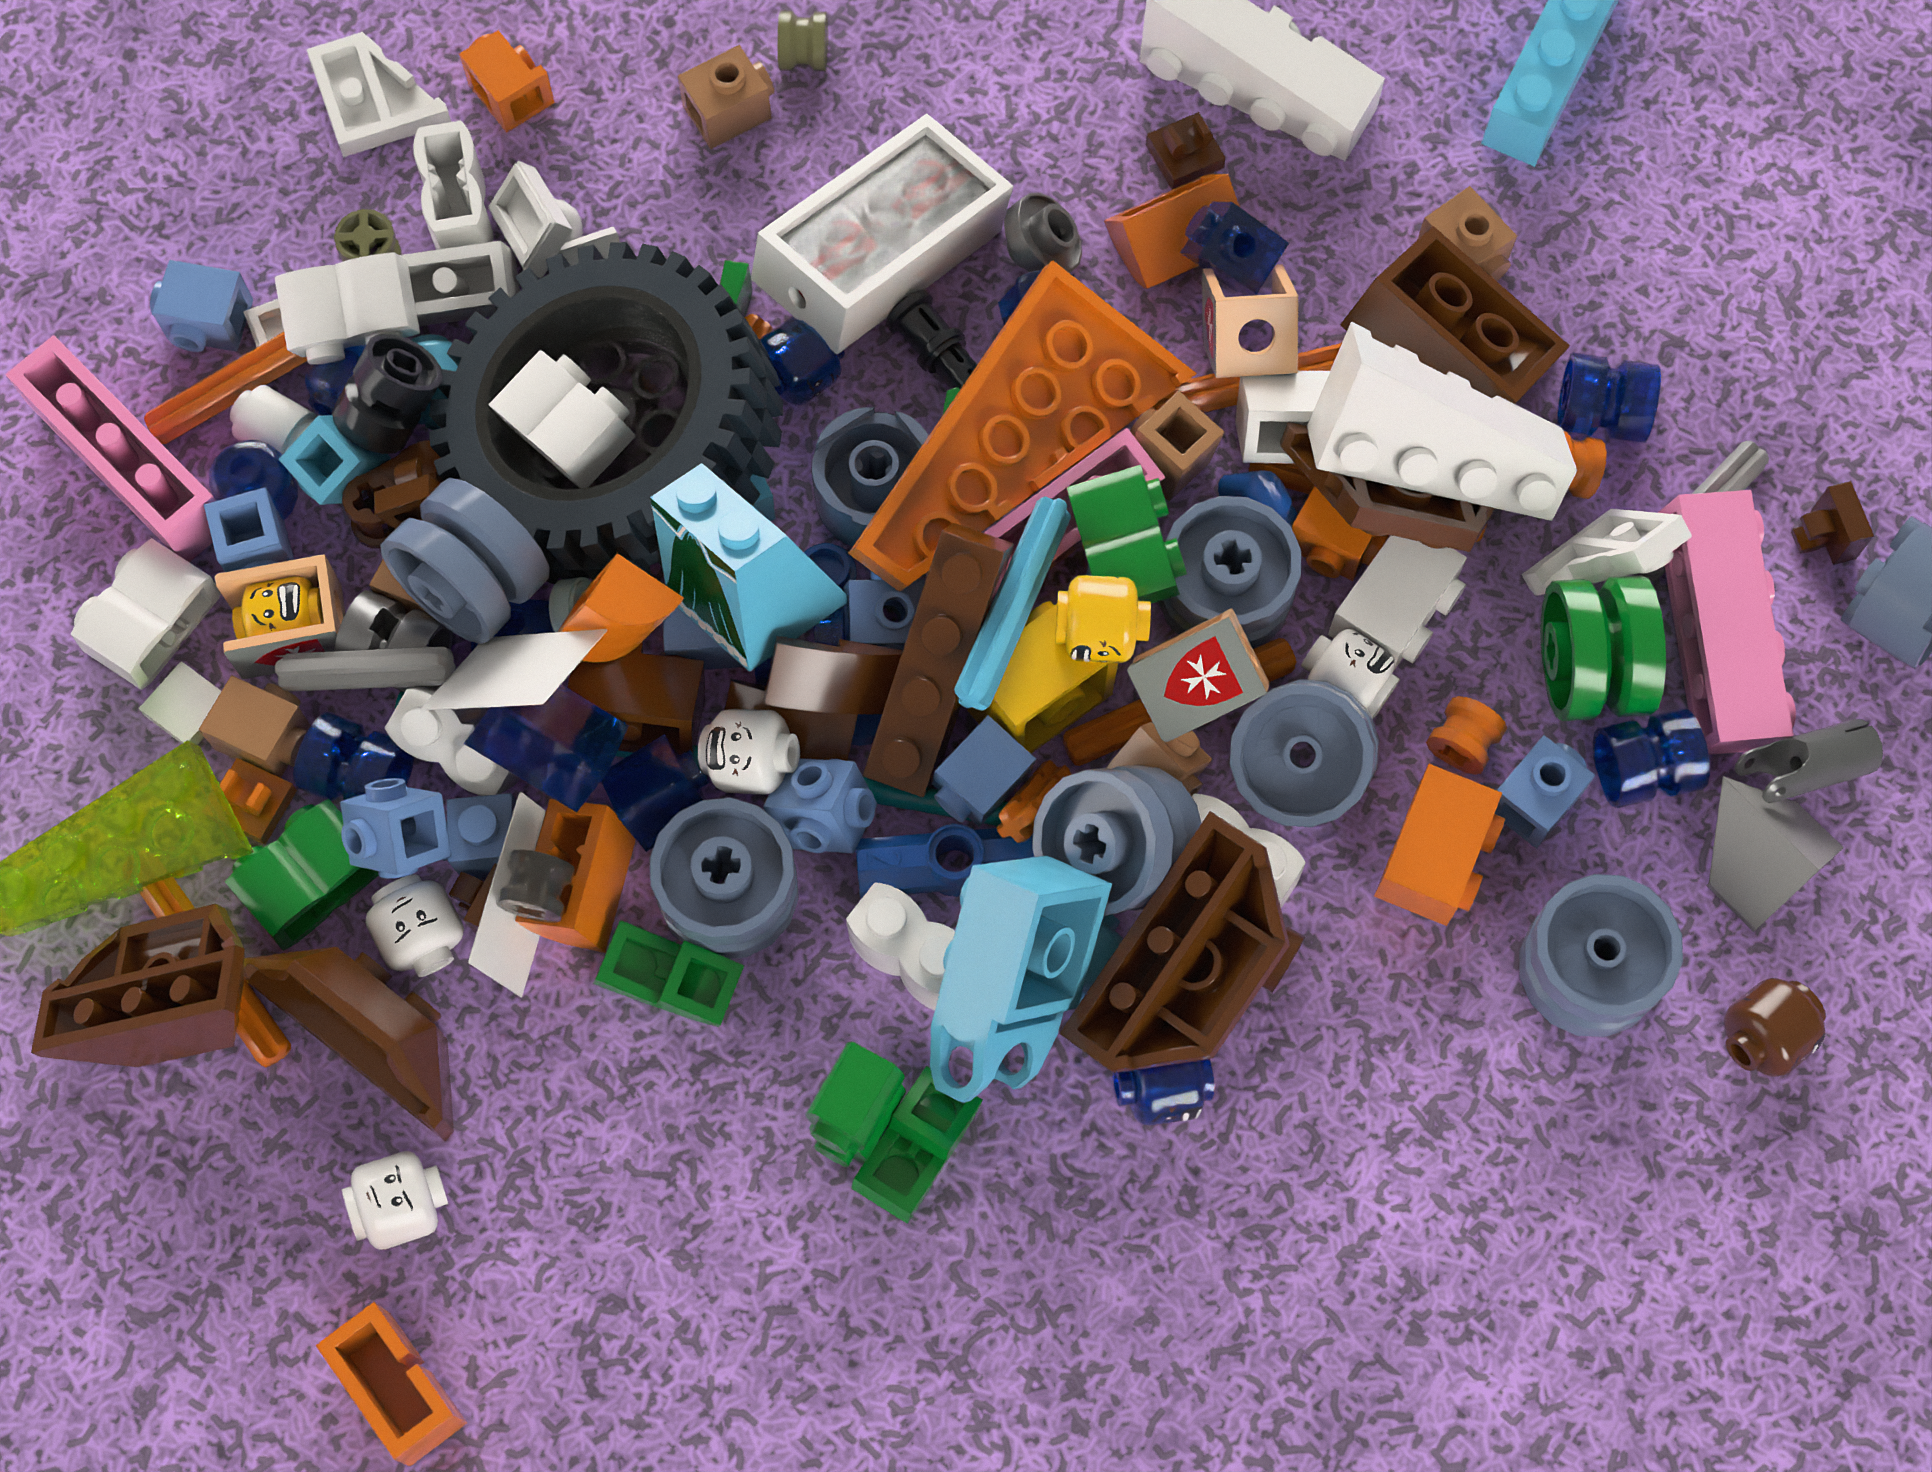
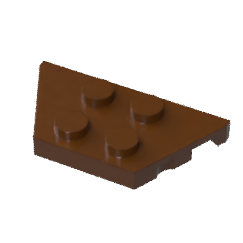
[1280,422,1496,552]

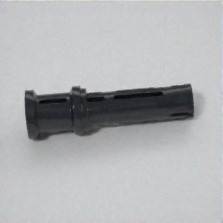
[885,289,977,389]

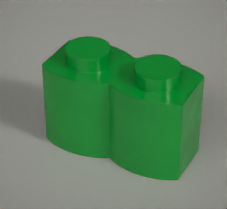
[1067,464,1187,603]
[225,799,379,951]
[805,1042,906,1167]

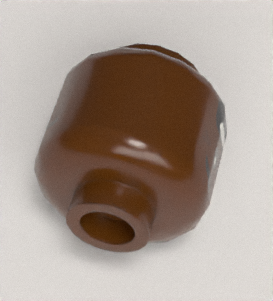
[1724,978,1826,1077]

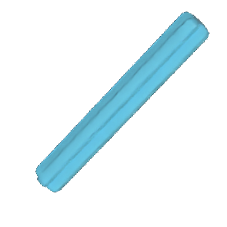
[954,496,1071,711]

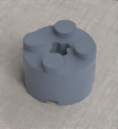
[812,407,929,547]
[1840,516,1932,669]

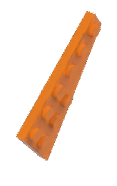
[848,260,1197,592]

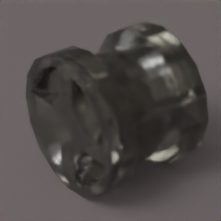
[496,850,575,923]

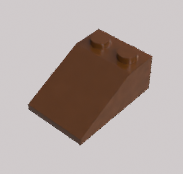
[1340,226,1570,404]

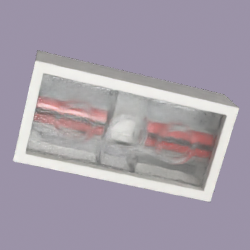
[751,114,1013,355]

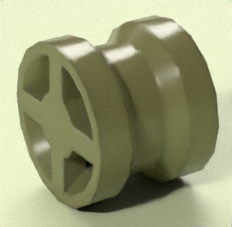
[777,10,828,72]
[334,209,402,261]

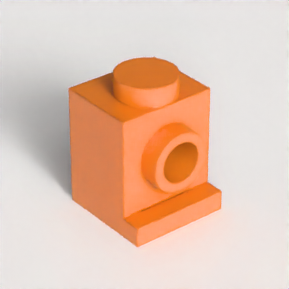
[459,30,555,133]

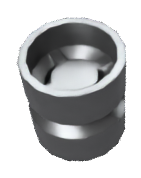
[334,590,453,692]

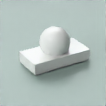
[489,160,583,278]

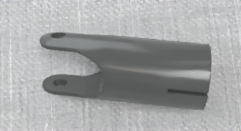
[1734,719,1883,803]

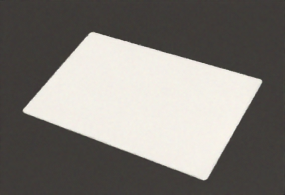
[421,629,607,710]
[468,792,546,998]

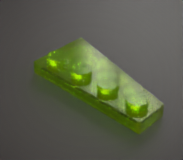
[0,740,254,937]

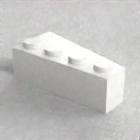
[1140,0,1385,161]
[1307,322,1577,521]

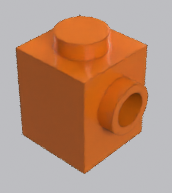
[1292,486,1390,581]

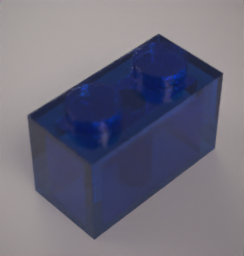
[464,684,629,812]

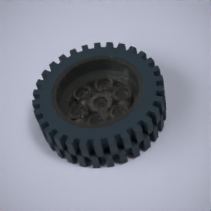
[429,242,783,585]

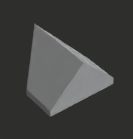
[1706,776,1844,932]

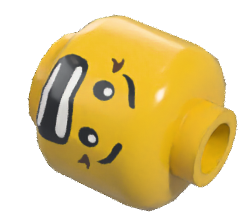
[1056,575,1151,663]
[232,576,324,639]

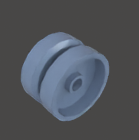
[380,478,549,644]
[1158,496,1301,649]
[1230,679,1380,828]
[1032,765,1202,916]
[649,798,799,959]
[1519,874,1683,1037]

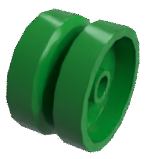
[1540,575,1666,721]

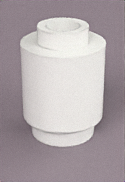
[230,385,317,467]

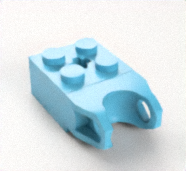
[930,856,1112,1103]

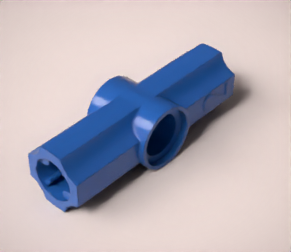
[856,823,1034,898]

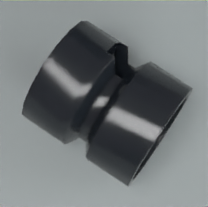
[332,334,443,454]

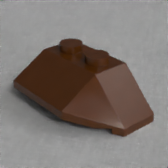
[1059,811,1290,1073]
[31,903,245,1067]
[244,947,454,1141]

